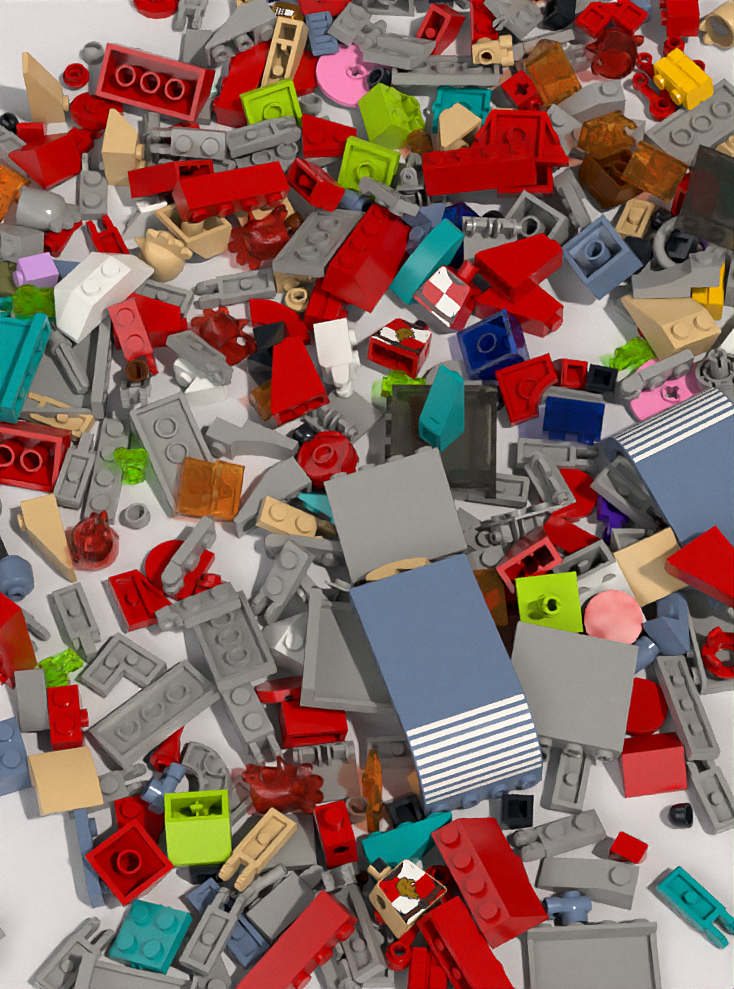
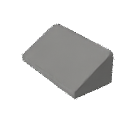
[14,668,50,732]

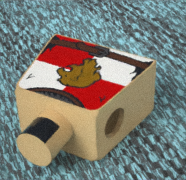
[367,857,447,939]

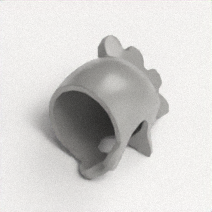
[16,186,81,233]

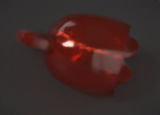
[585,27,644,80]
[228,204,290,271]
[186,306,258,367]
[69,510,120,571]
[241,756,324,815]

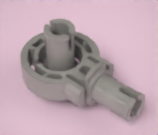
[695,348,734,404]

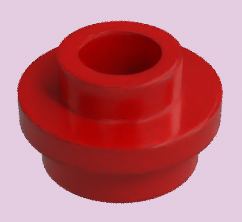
[63,63,90,88]

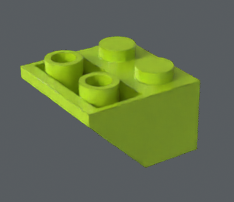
[358,83,429,150]
[164,789,232,867]

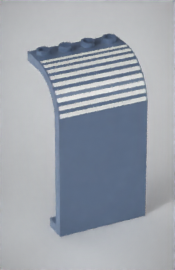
[605,387,734,611]
[349,553,543,818]

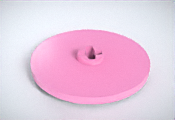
[316,42,394,108]
[629,358,704,422]

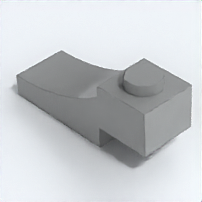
[631,251,720,299]
[205,417,299,461]

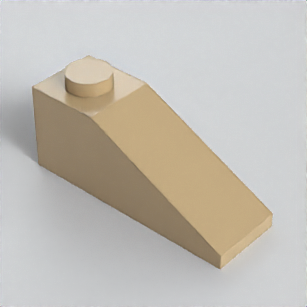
[260,16,309,87]
[22,52,70,124]
[17,493,77,583]

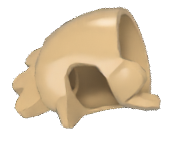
[699,0,734,49]
[135,229,193,283]

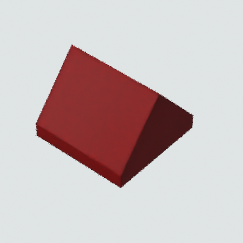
[16,122,47,144]

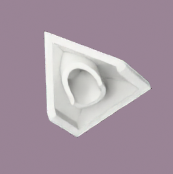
[121,196,170,241]

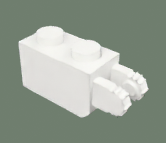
[313,318,361,398]

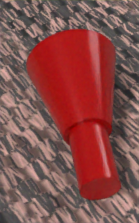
[43,220,83,258]
[150,725,185,773]

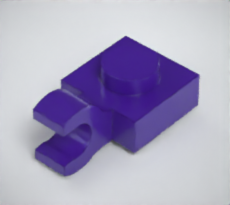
[597,494,629,545]

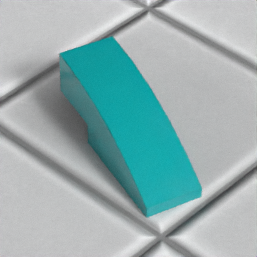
[389,218,466,305]

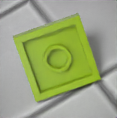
[240,77,302,125]
[338,136,401,203]
[514,571,583,633]

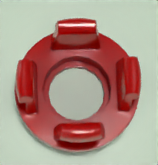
[701,626,734,679]

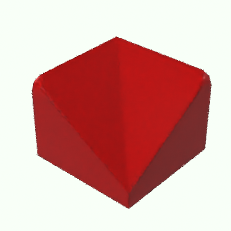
[552,358,588,390]
[608,831,649,864]

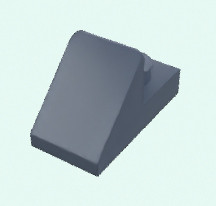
[400,202,446,255]
[642,591,690,656]

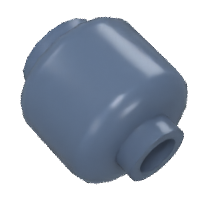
[0,555,34,601]

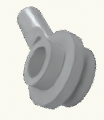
[229,863,288,908]

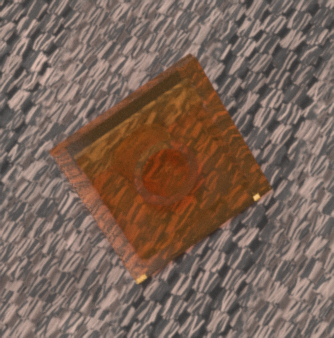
[524,39,582,110]
[621,140,690,203]

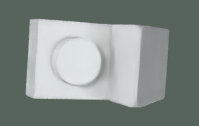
[173,356,229,408]

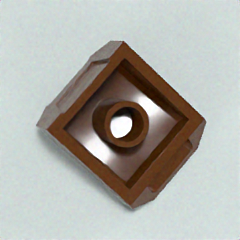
[578,145,659,208]

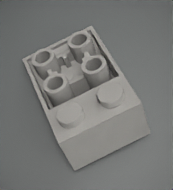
[550,539,647,635]

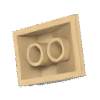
[621,293,721,361]

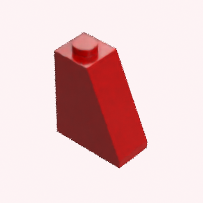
[128,159,214,199]
[475,233,563,304]
[475,285,564,338]
[113,293,188,350]
[271,334,330,426]
[495,525,563,593]
[664,525,734,609]

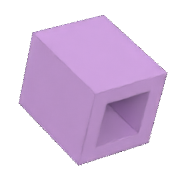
[13,252,59,297]

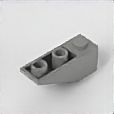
[205,0,277,67]
[0,223,44,263]

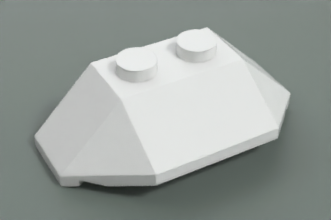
[54,252,154,344]
[262,611,308,676]

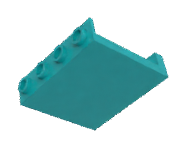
[0,312,52,424]

